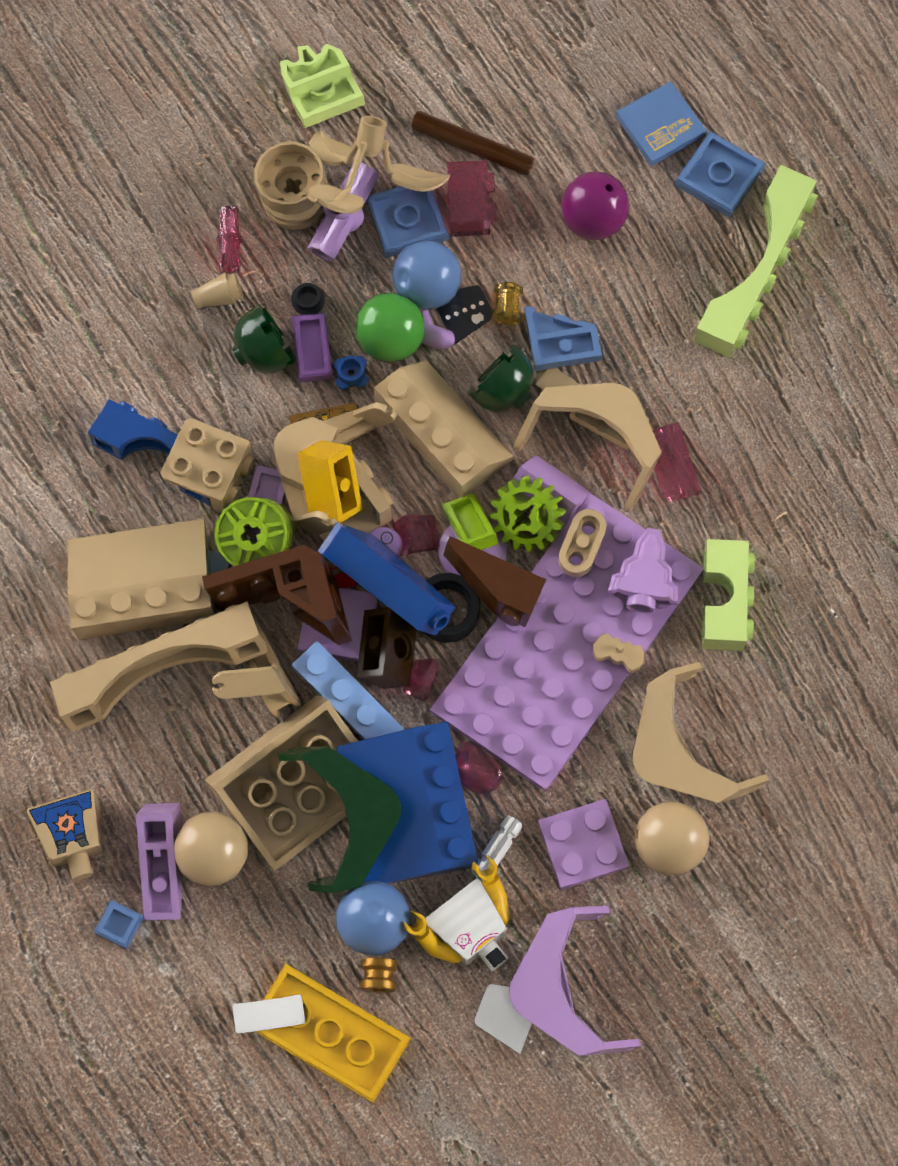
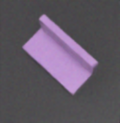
[513,455,591,531]

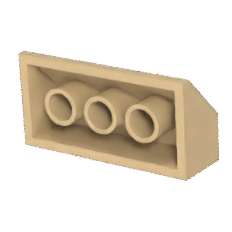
[374,360,514,498]

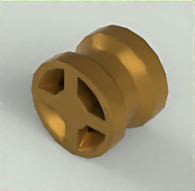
[360,958,397,993]

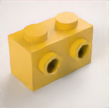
[297,440,363,523]

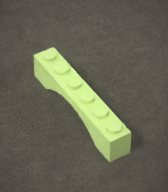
[694,165,818,358]

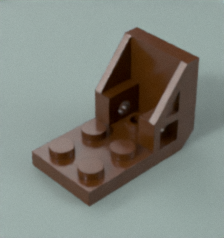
[202,545,352,645]

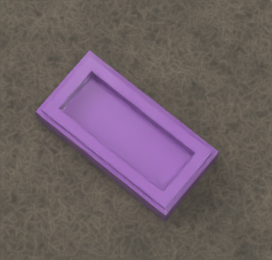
[292,313,333,383]

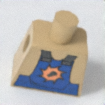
[26,789,103,881]

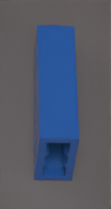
[318,522,456,635]

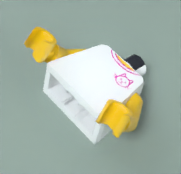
[403,855,510,971]

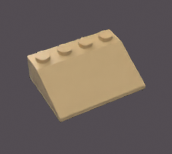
[67,519,216,640]
[205,694,357,871]

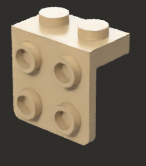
[161,418,255,513]
[319,455,393,542]

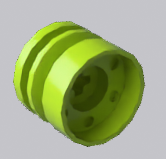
[214,497,296,566]

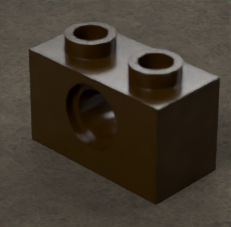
[356,607,417,689]

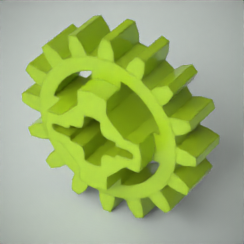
[490,475,566,552]

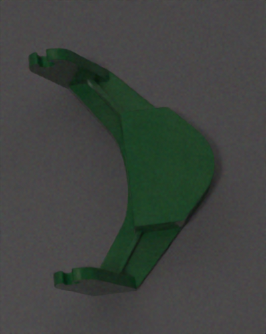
[278,746,401,893]

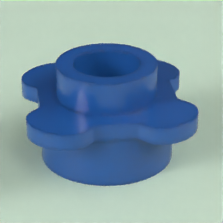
[333,356,369,390]

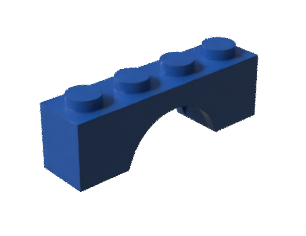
[88,399,211,506]

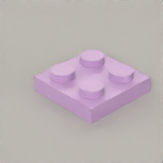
[538,799,629,890]

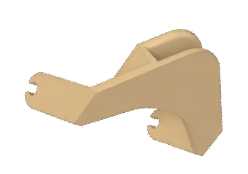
[513,383,662,513]
[274,402,397,535]
[197,614,301,718]
[633,662,770,803]

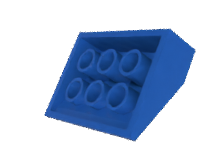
[336,722,478,884]

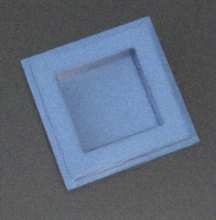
[94,900,144,950]

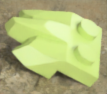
[280,44,365,128]

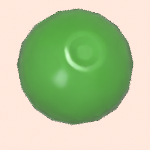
[356,292,424,363]

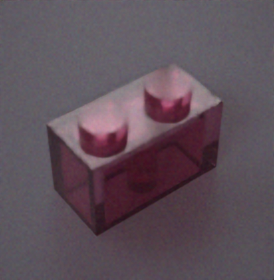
[447,160,497,237]

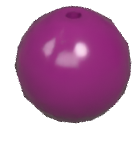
[561,172,630,240]

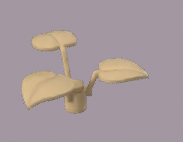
[307,116,450,214]

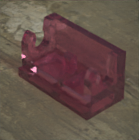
[652,422,703,502]

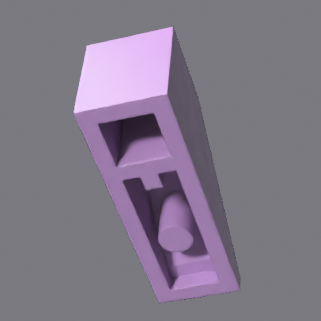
[136,803,182,920]

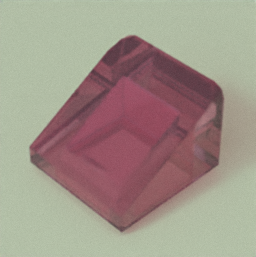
[393,515,440,555]
[403,659,439,701]

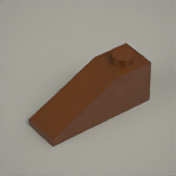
[443,536,547,627]

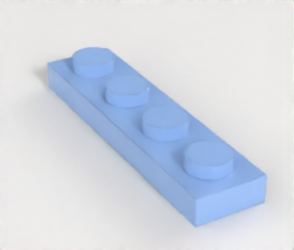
[291,641,405,740]

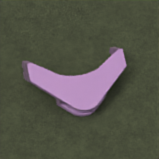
[509,906,641,1056]

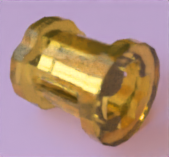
[491,282,523,325]

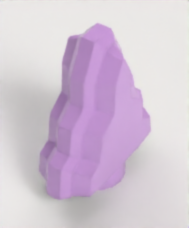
[607,528,678,614]

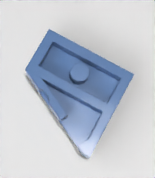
[524,306,602,371]

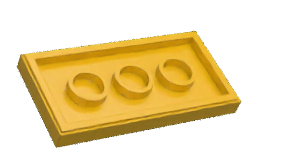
[254,963,411,1104]

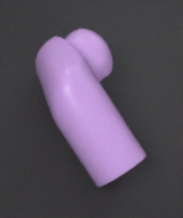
[420,309,455,350]

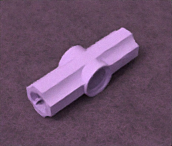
[307,162,379,262]

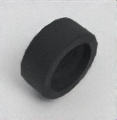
[423,572,481,643]

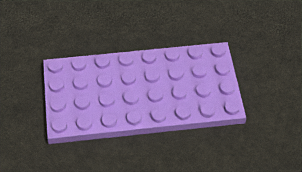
[430,493,704,793]

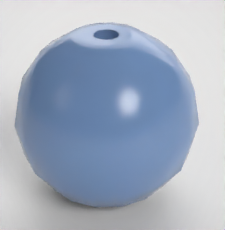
[392,240,462,310]
[336,881,411,956]

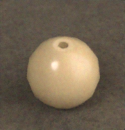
[635,801,709,876]
[174,811,248,887]

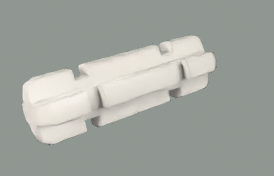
[471,815,522,881]

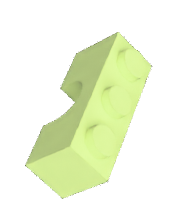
[701,539,755,651]

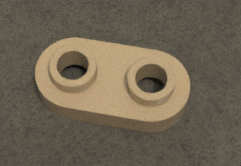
[558,509,607,577]

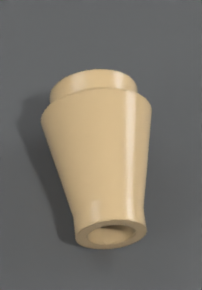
[191,272,243,309]

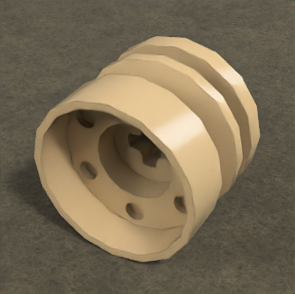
[254,141,328,230]

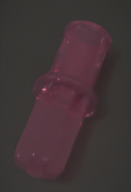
[216,206,243,273]

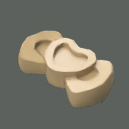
[593,633,645,673]

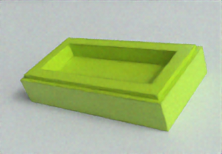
[442,493,499,550]

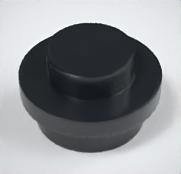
[291,283,325,315]

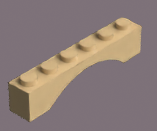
[50,602,268,732]

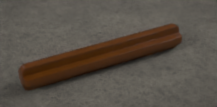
[412,111,534,175]

